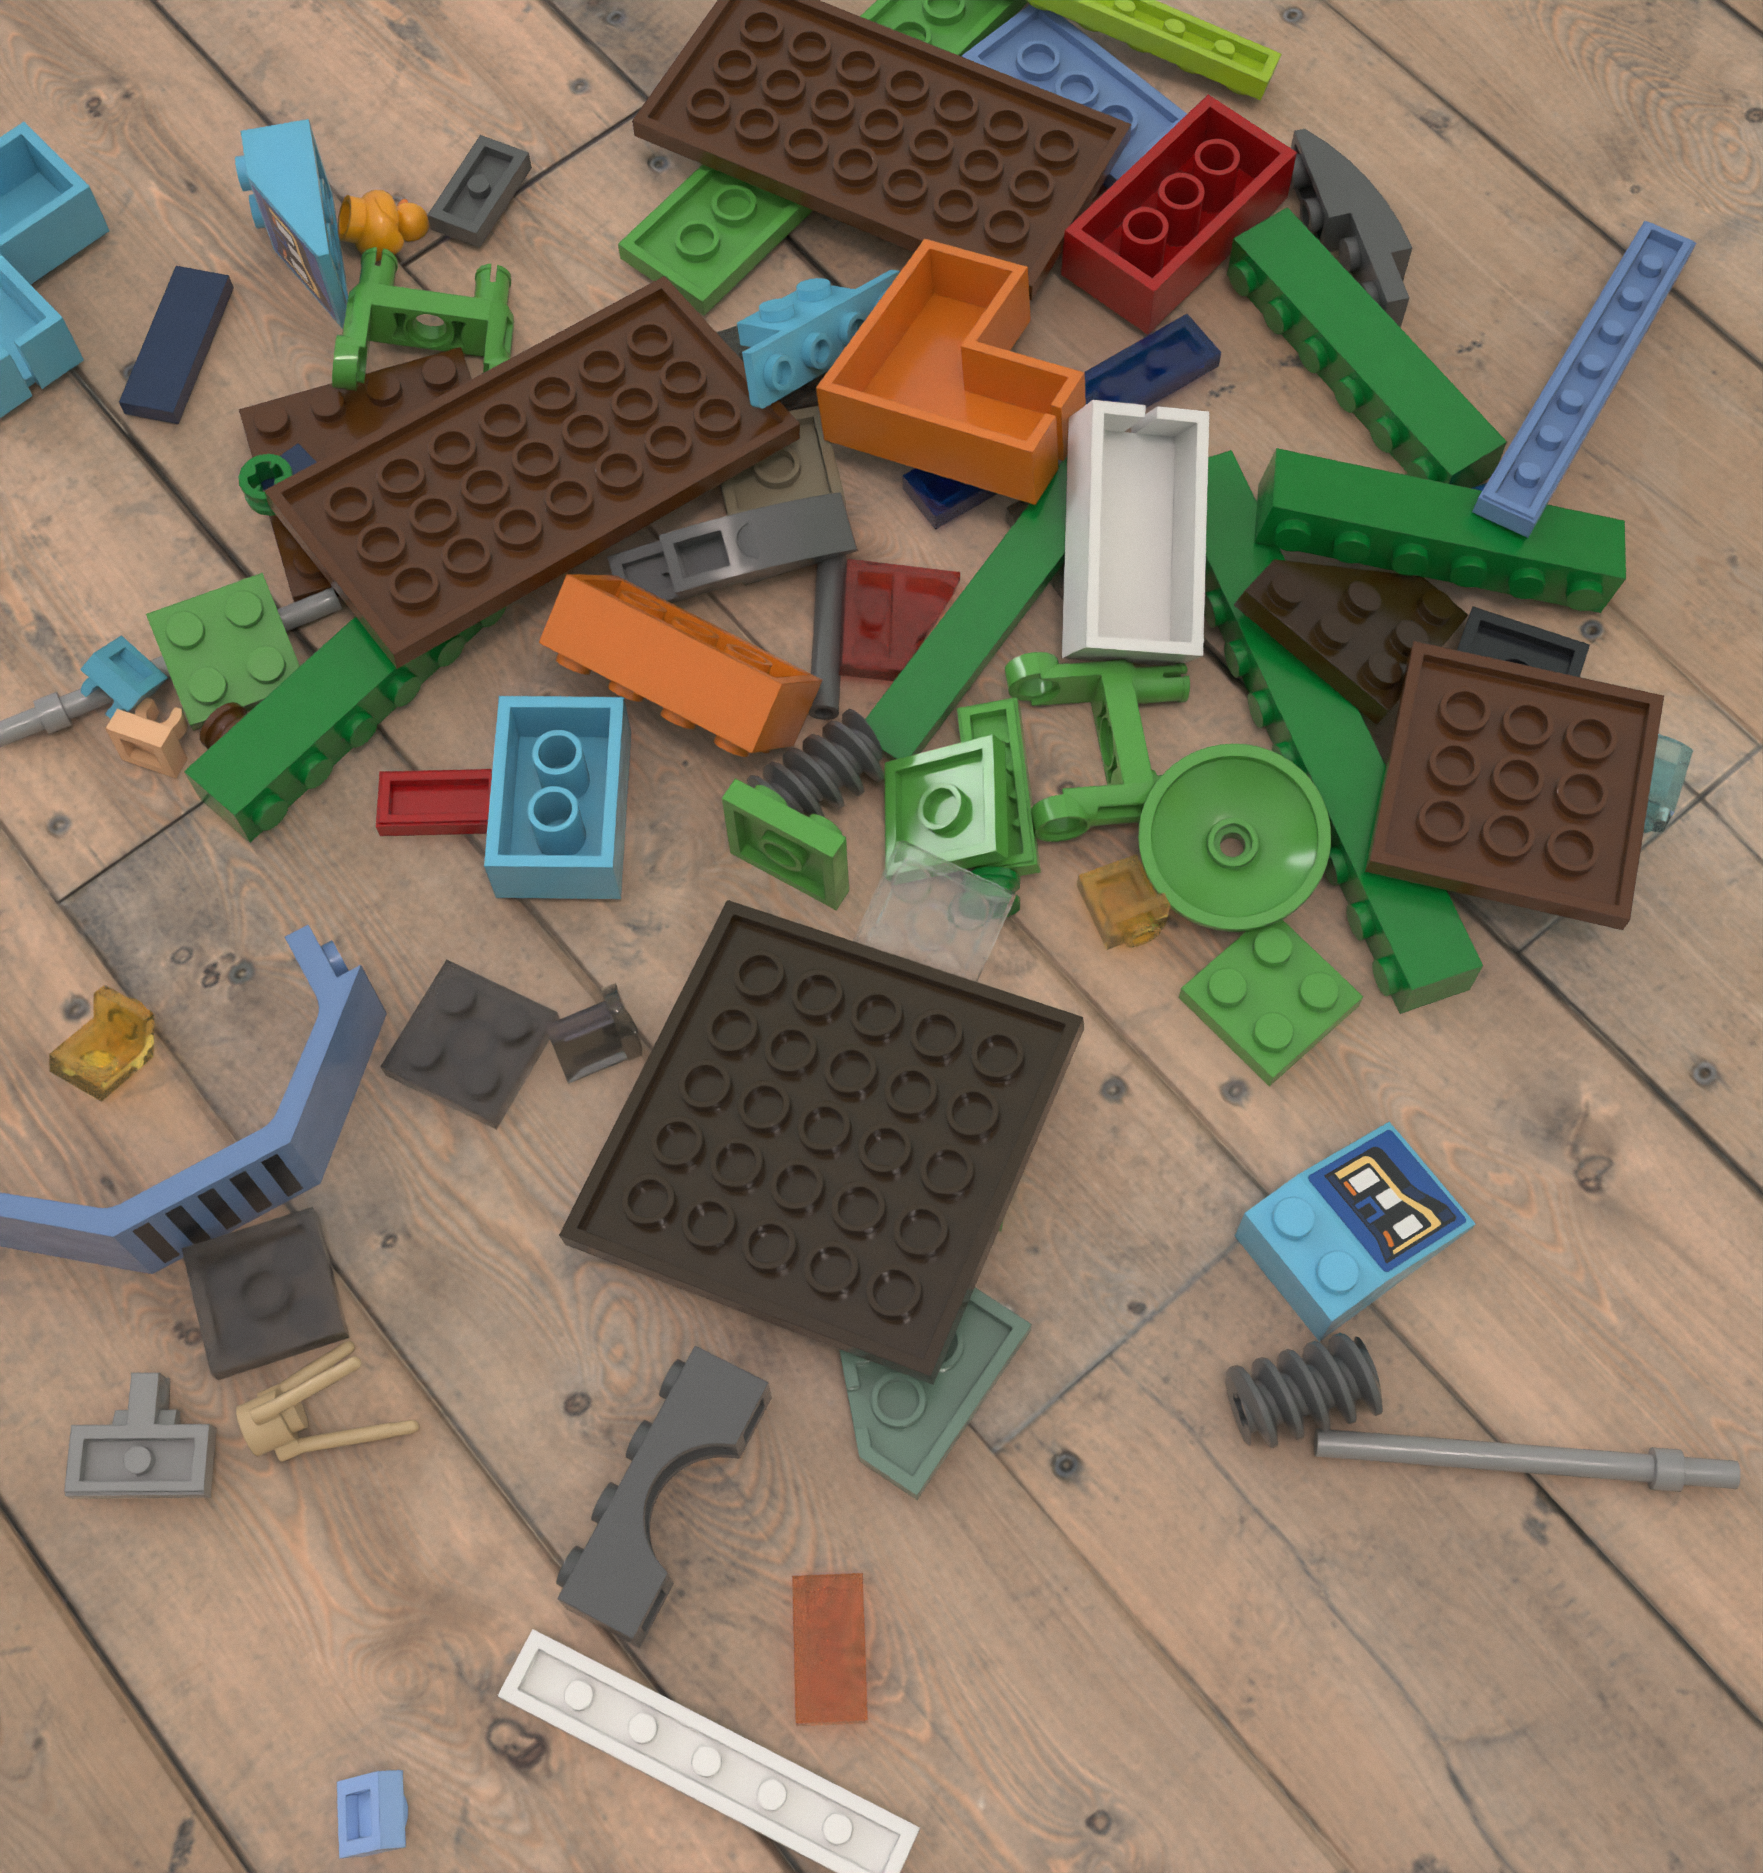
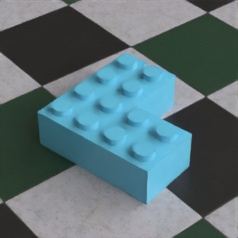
[0,122,110,418]

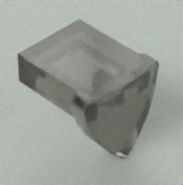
[544,982,642,1084]

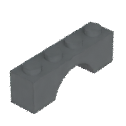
[556,1346,772,1648]

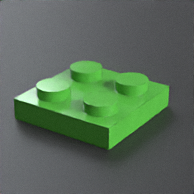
[146,573,300,731]
[885,734,1008,885]
[722,778,849,911]
[1178,920,1364,1087]

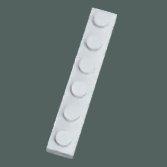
[498,1629,920,1873]

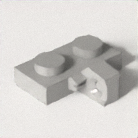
[64,1373,217,1499]

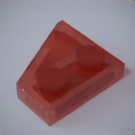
[839,559,960,681]

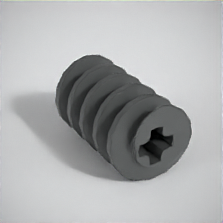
[747,709,884,817]
[1225,1333,1383,1449]

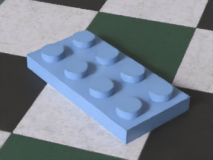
[962,5,1187,189]

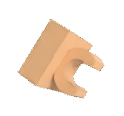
[105,697,188,778]

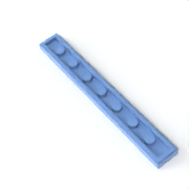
[1473,221,1696,538]

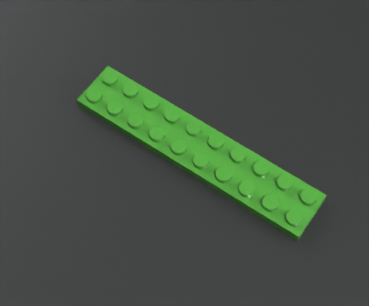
[618,0,1028,316]

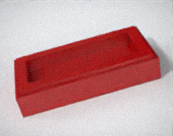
[376,769,492,836]

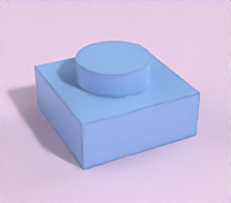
[337,1770,408,1859]

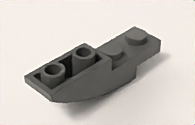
[1289,129,1412,328]
[607,492,858,603]

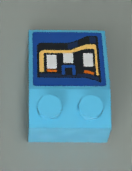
[235,119,348,329]
[1235,1122,1476,1342]

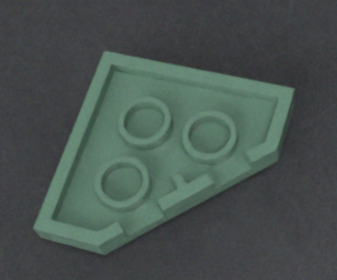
[839,1287,1032,1500]

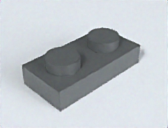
[427,135,532,248]

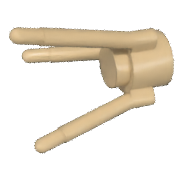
[236,1341,419,1463]

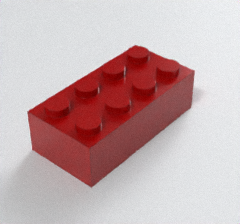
[1061,94,1297,335]

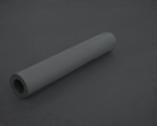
[809,555,847,720]

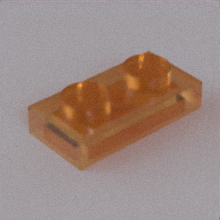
[792,1573,868,1726]

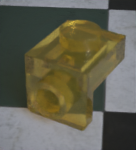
[1077,854,1170,950]
[49,985,154,1102]

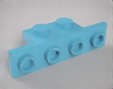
[737,270,900,409]

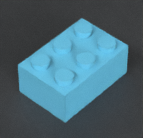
[484,696,632,899]

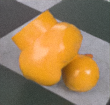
[338,190,429,261]

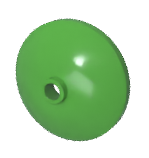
[1138,743,1331,932]

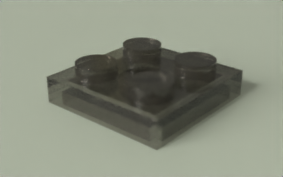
[380,959,561,1130]
[182,1207,350,1380]

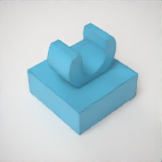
[80,635,168,719]

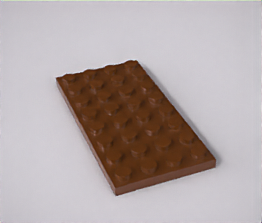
[632,0,1132,301]
[264,276,800,669]

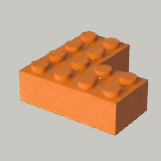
[816,239,1086,505]

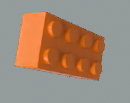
[539,574,823,757]

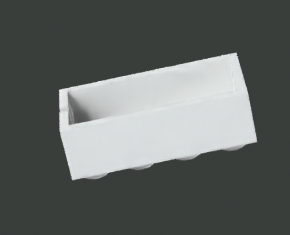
[1062,400,1209,666]

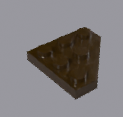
[1234,559,1468,725]

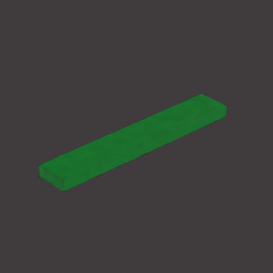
[865,457,1068,761]

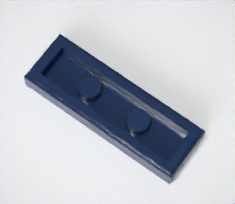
[119,266,234,424]

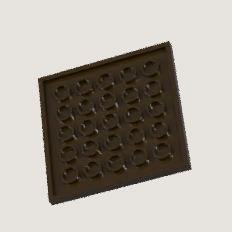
[559,900,1084,1385]

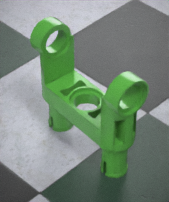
[332,247,515,391]
[1005,652,1190,842]

